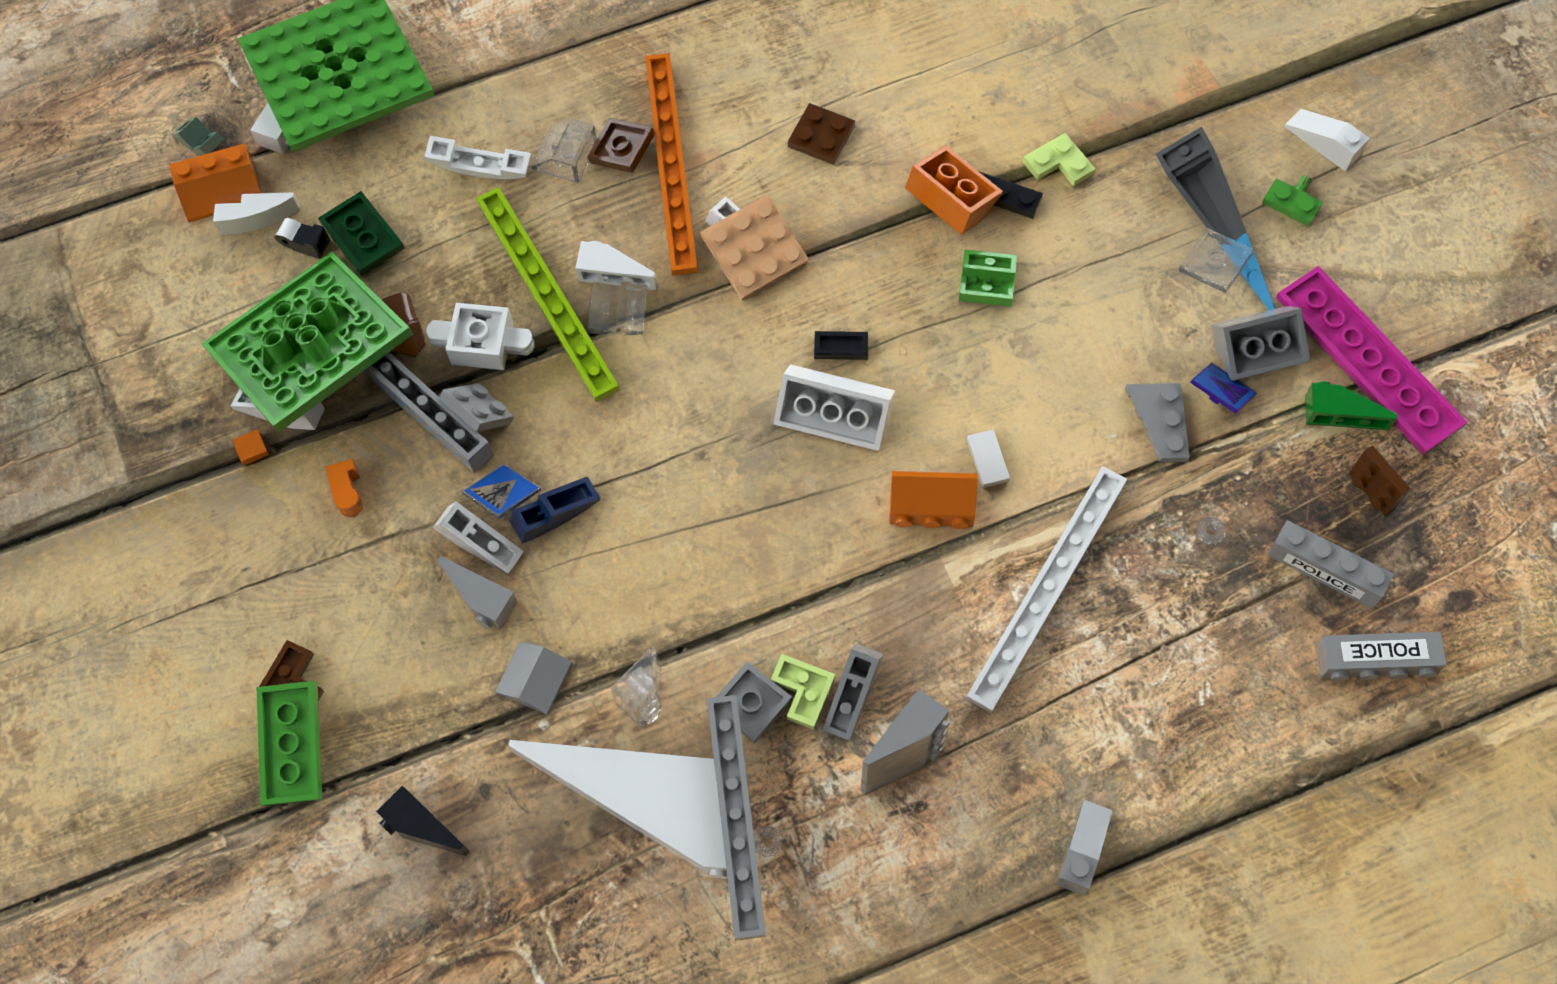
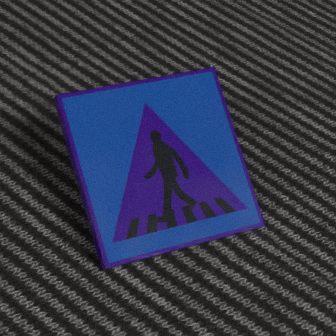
[1190,362,1257,414]

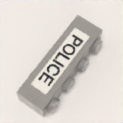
[1268,520,1394,609]
[1316,632,1447,681]

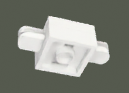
[426,303,534,370]

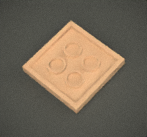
[700,194,809,300]

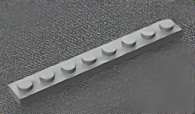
[707,695,766,941]

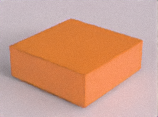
[232,429,269,466]

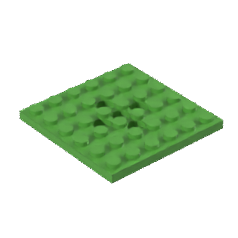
[238,0,435,152]
[202,252,413,433]

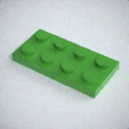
[256,681,322,806]

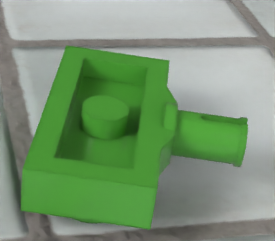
[1262,175,1323,227]

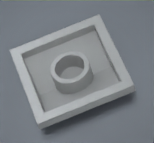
[495,641,572,715]

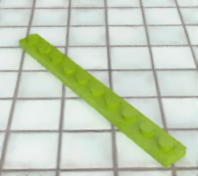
[476,187,620,402]

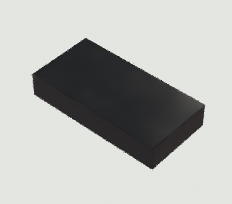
[814,331,868,360]

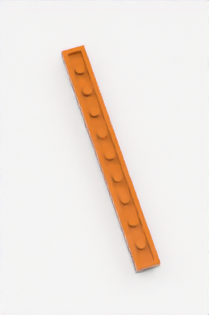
[645,53,698,276]

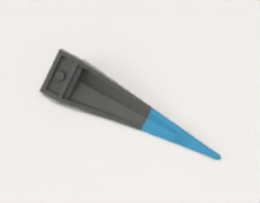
[1156,127,1275,310]

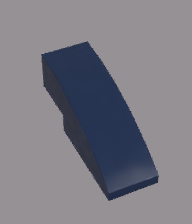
[509,477,601,544]

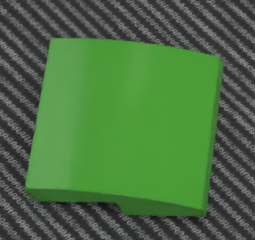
[959,250,1017,307]

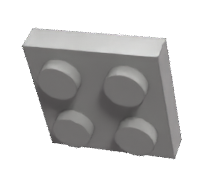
[439,383,514,432]
[717,662,792,744]

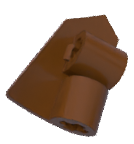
[381,293,426,358]

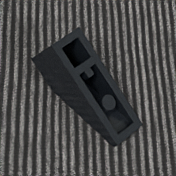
[376,785,470,856]

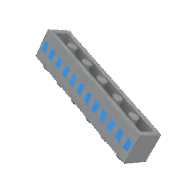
[364,352,494,473]

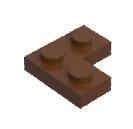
[259,640,324,701]

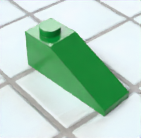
[1305,381,1397,431]

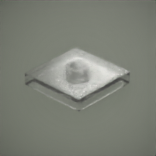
[1179,228,1254,293]

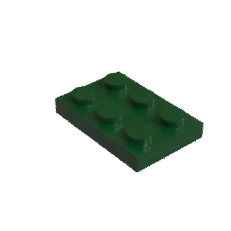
[318,191,405,276]

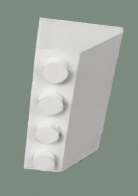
[774,365,895,451]

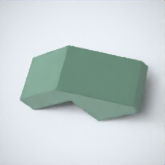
[172,117,224,156]

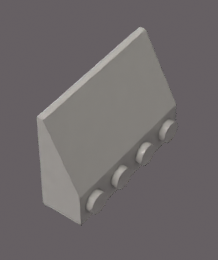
[861,689,950,795]

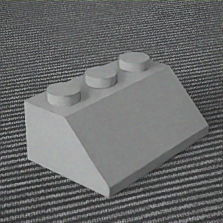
[1212,306,1310,380]

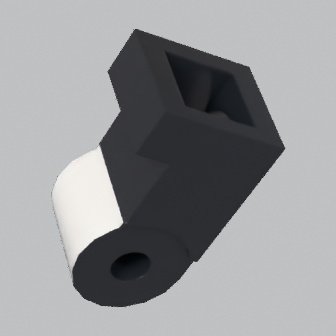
[274,218,330,259]

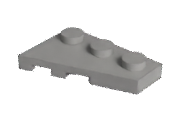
[1125,383,1189,463]

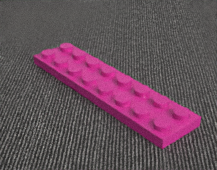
[1276,266,1467,456]

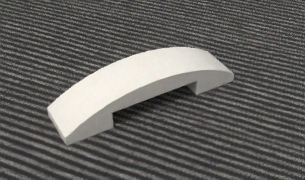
[424,136,531,179]

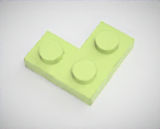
[1023,133,1096,187]
[771,654,835,730]

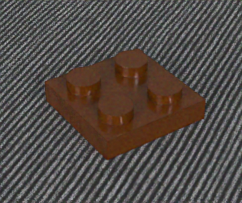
[788,103,855,165]
[587,118,655,173]
[1349,445,1411,516]

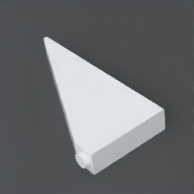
[509,740,746,879]

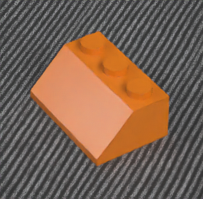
[169,143,262,222]
[905,145,1003,235]
[889,471,978,529]

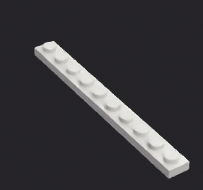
[966,466,1127,714]

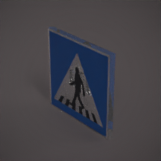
[462,464,541,519]

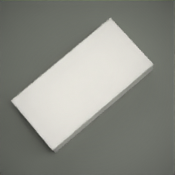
[967,429,1010,488]

